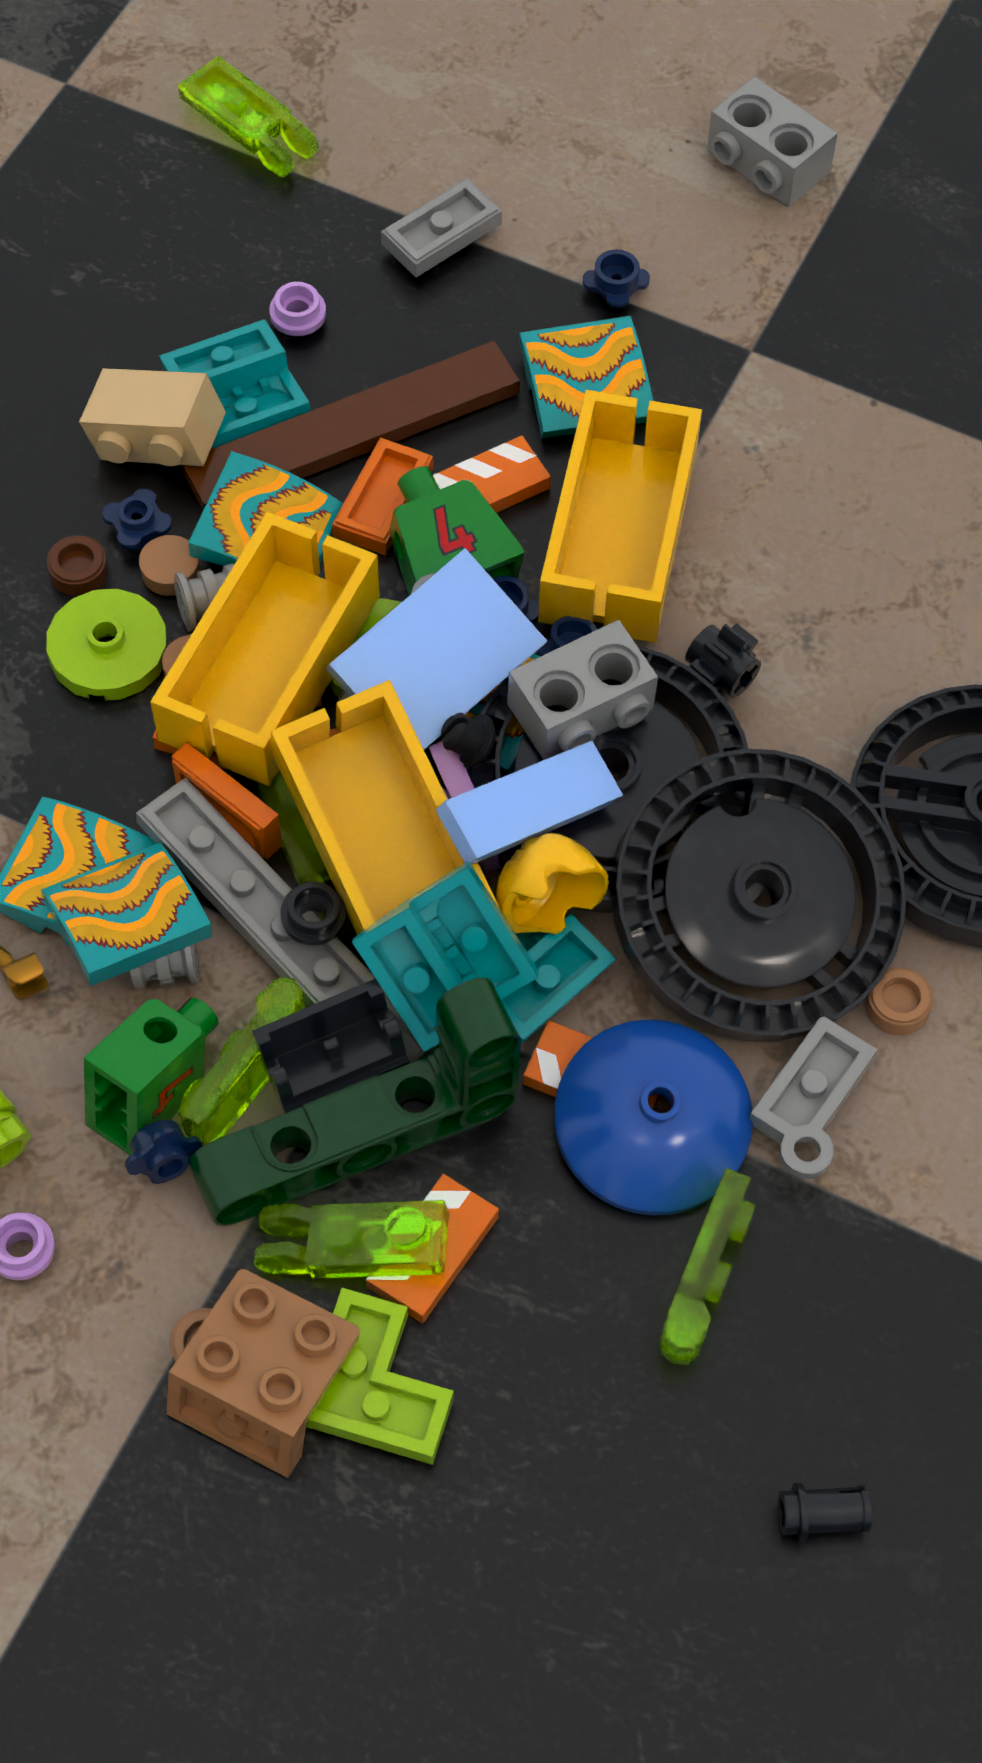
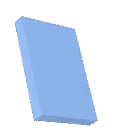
[326,548,547,750]

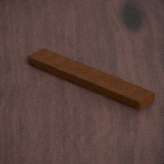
[181,341,520,510]

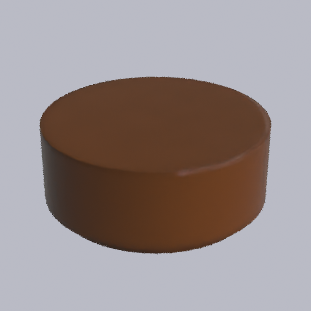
[46,535,108,596]

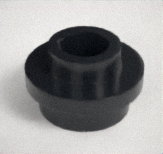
[281,882,346,946]

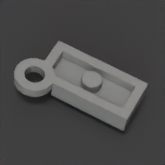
[750,1016,878,1179]

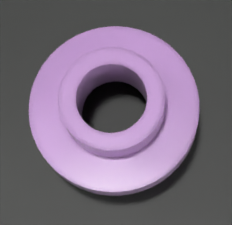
[269,282,326,336]
[0,1212,55,1280]

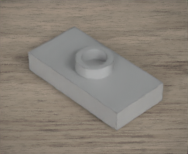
[381,178,502,277]

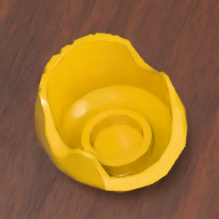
[496,833,609,935]

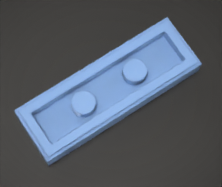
[435,741,623,865]

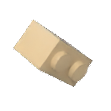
[79,368,226,466]

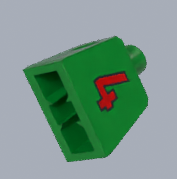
[390,466,525,596]
[84,998,219,1155]

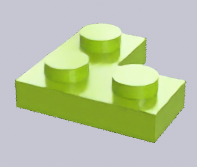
[306,1288,454,1465]

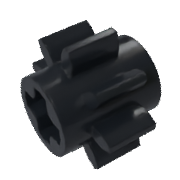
[685,623,761,698]

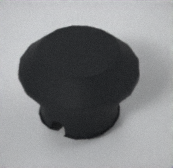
[441,712,496,768]

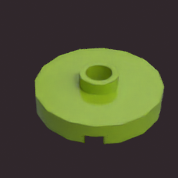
[46,589,168,700]

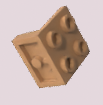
[166,1269,360,1478]

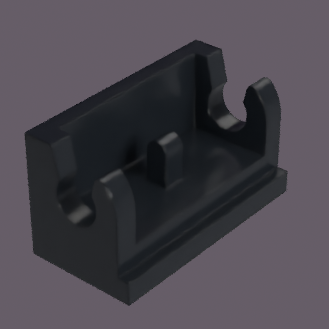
[252,978,409,1113]

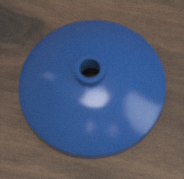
[553,1020,753,1216]

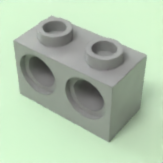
[707,77,837,207]
[507,620,658,760]

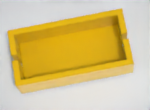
[538,390,702,643]
[150,511,380,786]
[271,680,501,935]

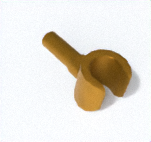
[0,945,49,999]

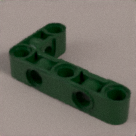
[189,978,521,1226]

